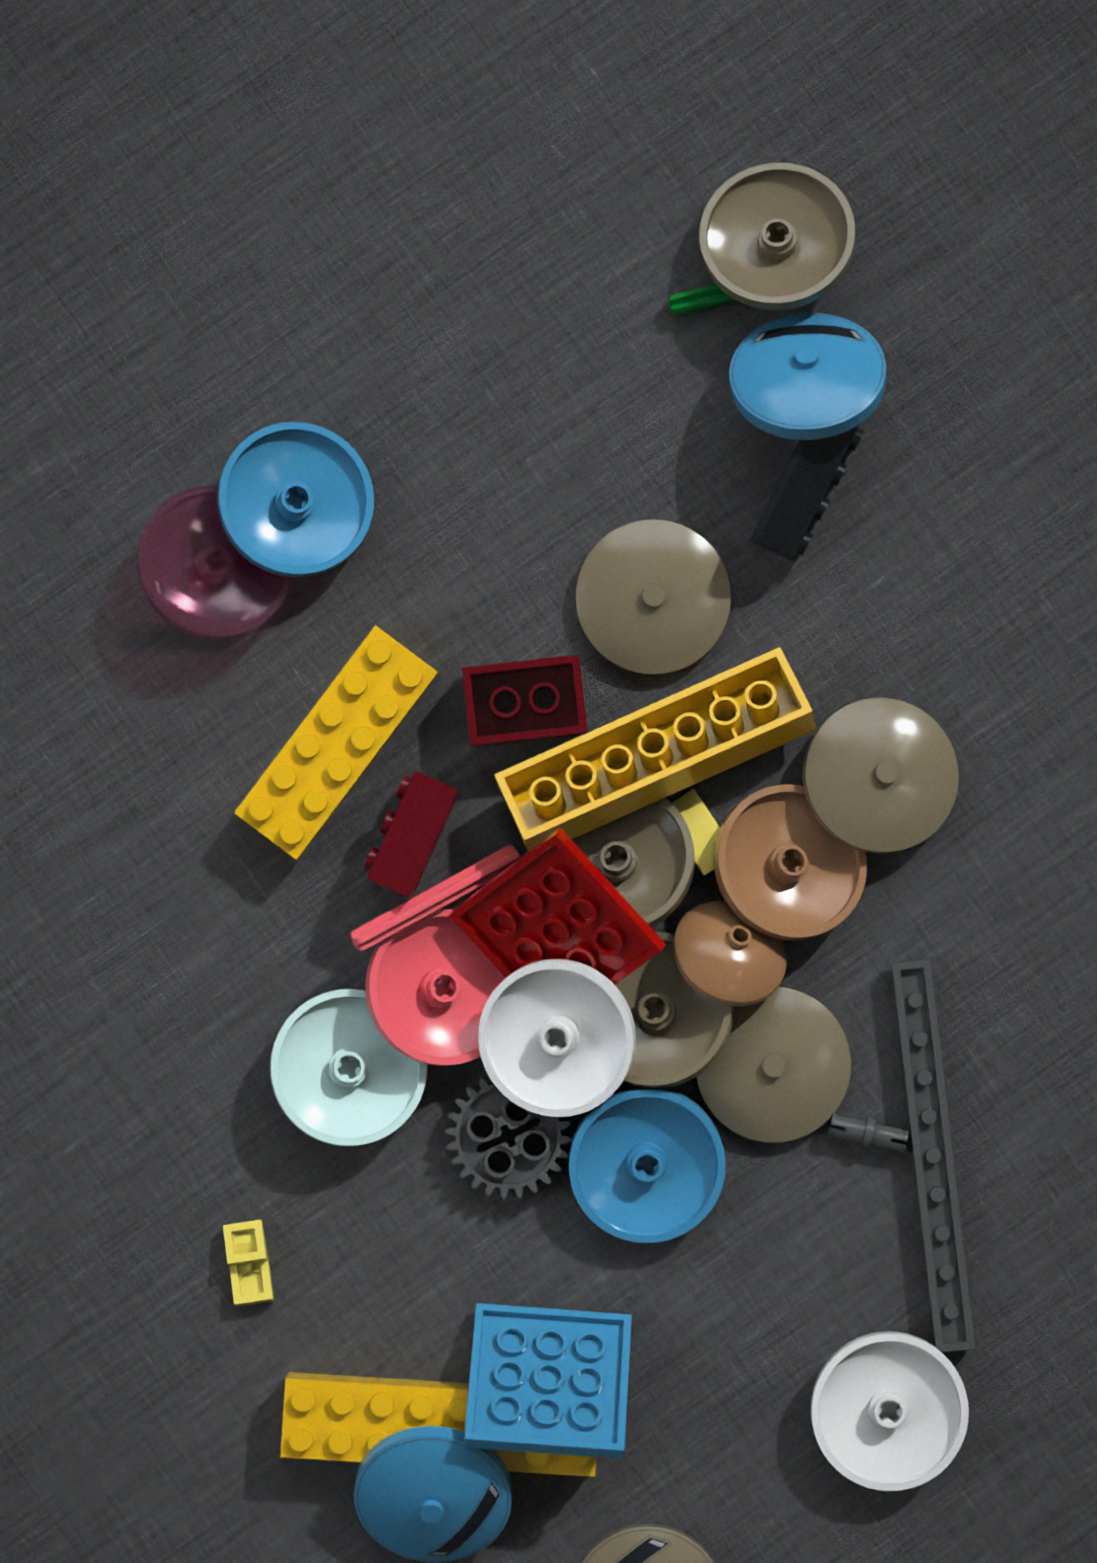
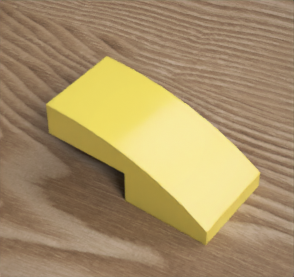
[671,789,720,875]
[223,1219,274,1306]

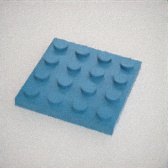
[464,1303,632,1459]

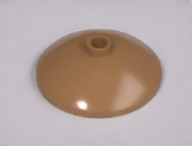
[672,901,787,1006]

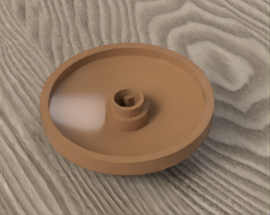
[714,784,867,941]

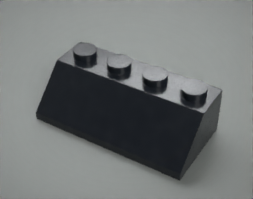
[749,425,864,561]

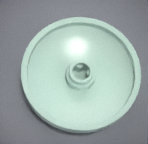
[270,989,427,1147]

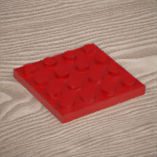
[449,828,666,985]

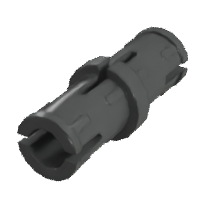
[827,1113,909,1154]

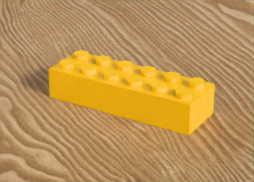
[234,625,439,860]

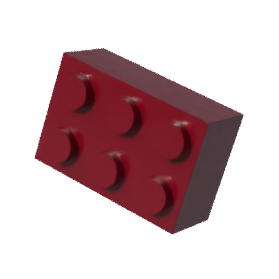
[462,654,588,747]
[363,771,460,898]

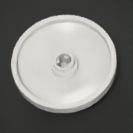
[478,959,636,1117]
[810,1331,969,1491]

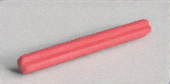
[350,845,520,951]

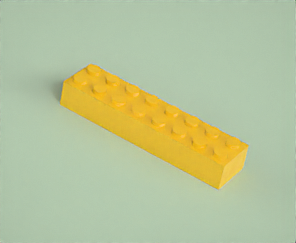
[494,647,816,851]
[280,1372,596,1477]

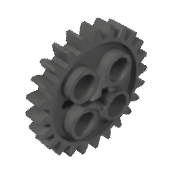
[445,1077,572,1199]

